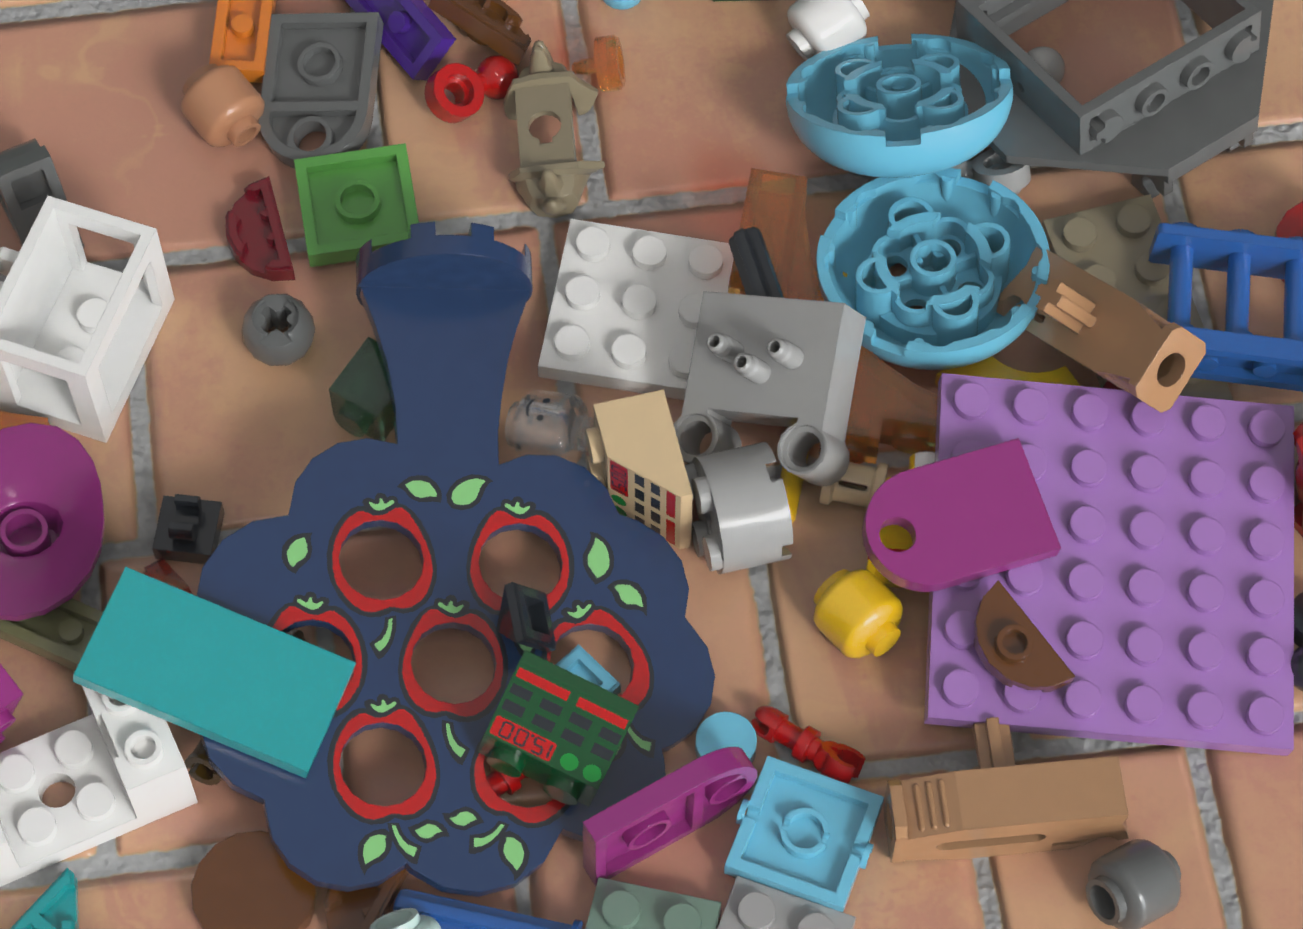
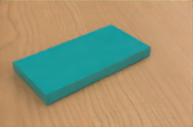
[73,567,356,779]

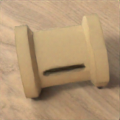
[819,462,889,508]

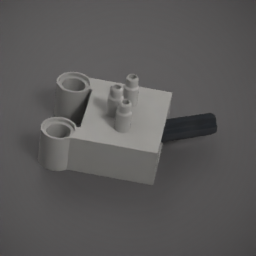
[673,227,866,486]

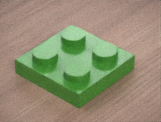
[294,143,419,267]

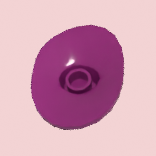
[0,423,105,621]

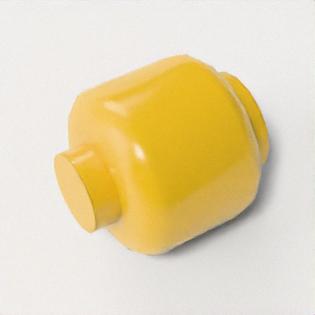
[813,569,903,659]

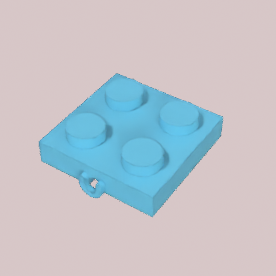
[724,756,885,912]

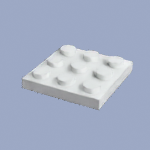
[538,219,736,400]

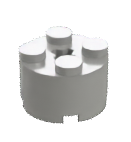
[685,442,793,574]

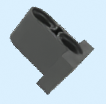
[0,138,84,248]

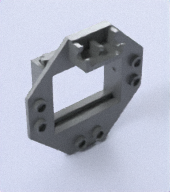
[949,0,1274,199]

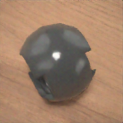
[241,294,315,366]

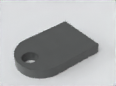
[259,12,384,168]

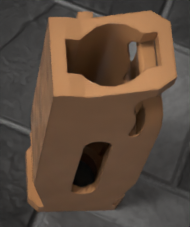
[997,247,1206,413]
[883,717,1129,863]

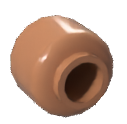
[181,64,265,147]

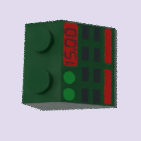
[477,650,639,807]

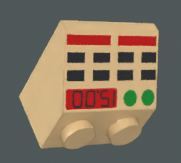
[585,389,693,549]

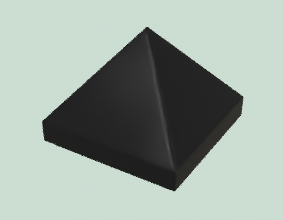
[496,582,556,653]

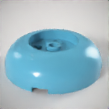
[786,34,1013,178]
[816,168,1050,370]

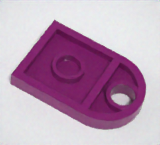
[862,438,1061,592]
[583,747,757,887]

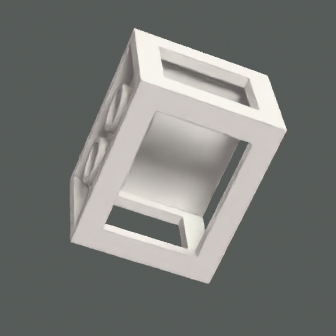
[0,196,175,443]

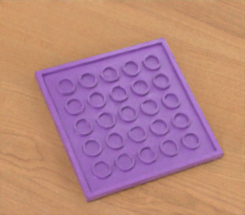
[924,373,1294,756]

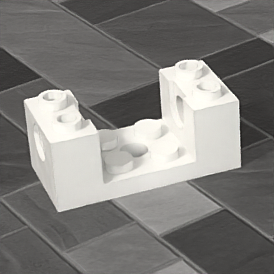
[0,686,198,887]

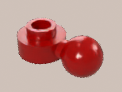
[424,55,519,123]

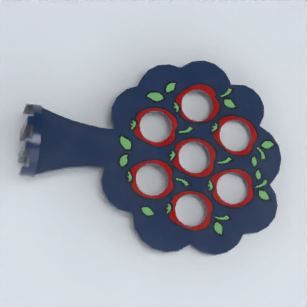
[196,222,715,897]

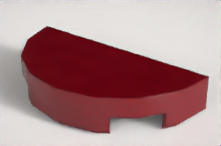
[225,176,295,281]

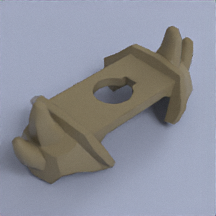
[503,40,605,218]

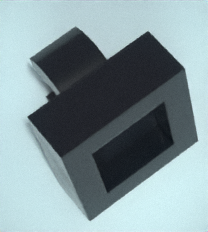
[152,494,225,564]

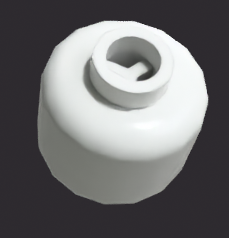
[786,0,870,60]

